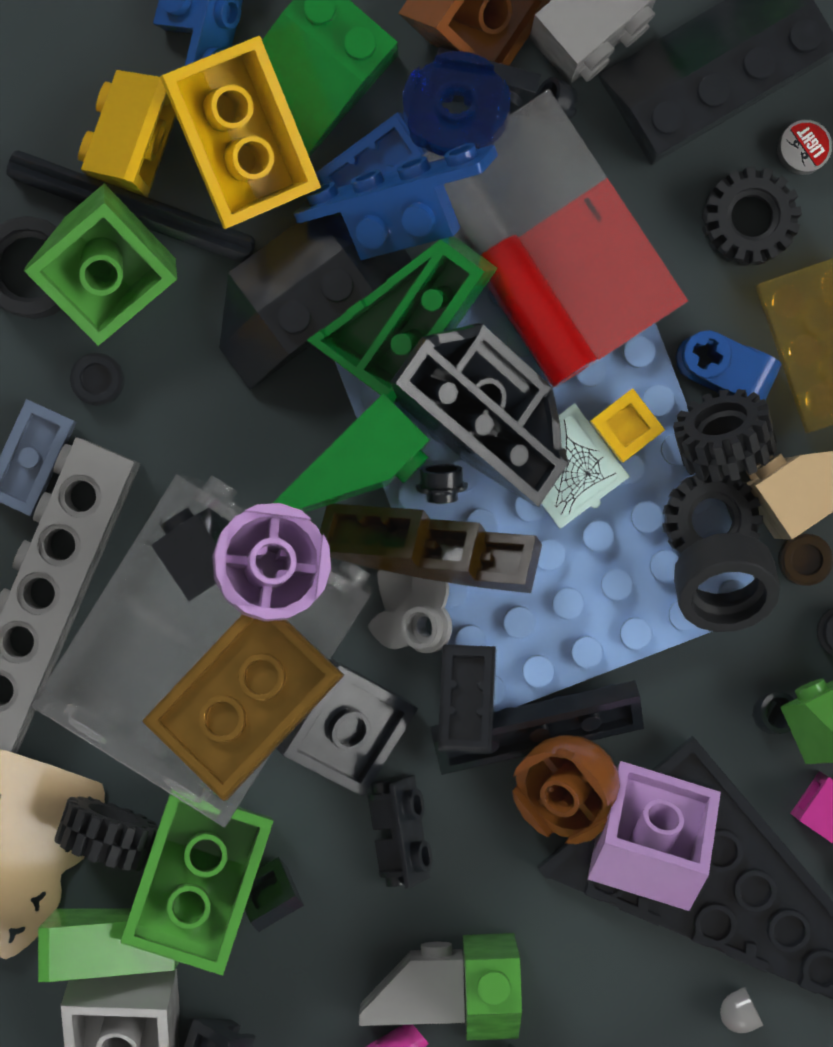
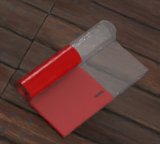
[421,89,689,388]

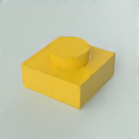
[589,388,665,463]

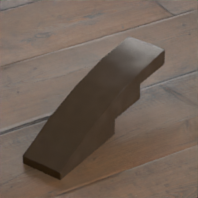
[320,503,542,593]

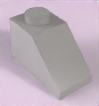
[359,941,465,1026]

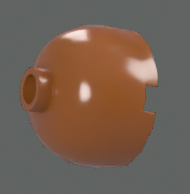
[512,735,620,844]

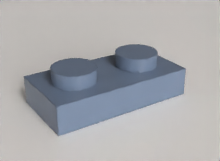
[0,399,77,516]

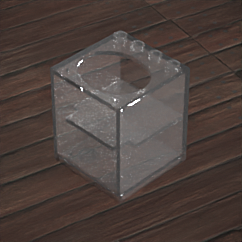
[31,474,374,828]

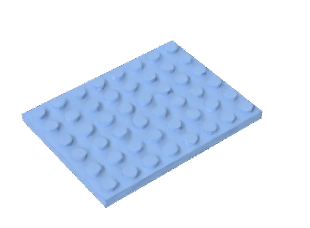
[335,286,754,712]

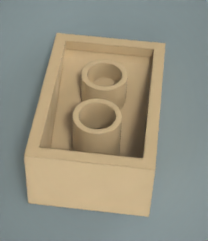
[746,451,833,539]

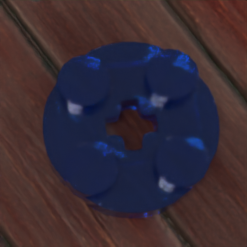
[403,51,511,156]

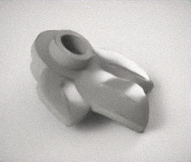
[368,570,452,653]

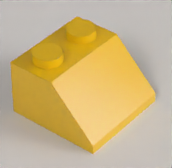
[78,70,177,198]

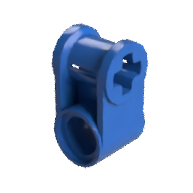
[675,330,782,401]

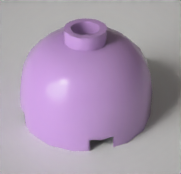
[212,503,331,621]

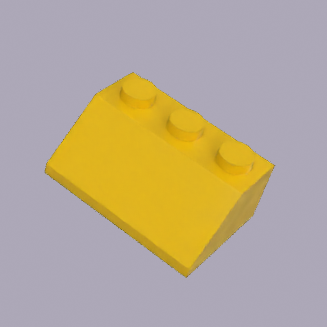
[160,35,321,229]

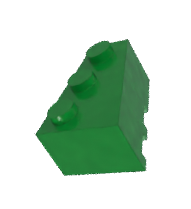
[307,237,498,403]

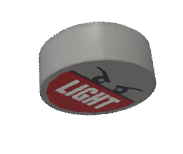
[777,120,832,175]

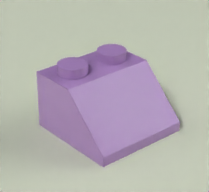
[588,761,721,911]

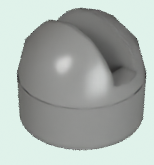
[720,987,764,1033]

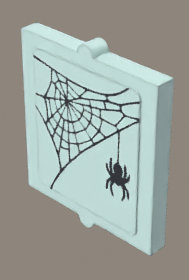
[541,403,630,529]

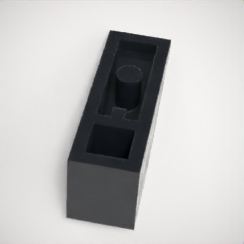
[151,507,232,602]

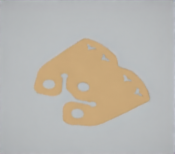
[0,749,105,960]

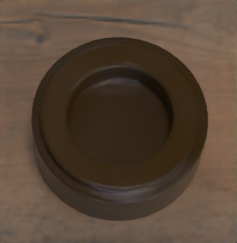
[778,534,833,586]

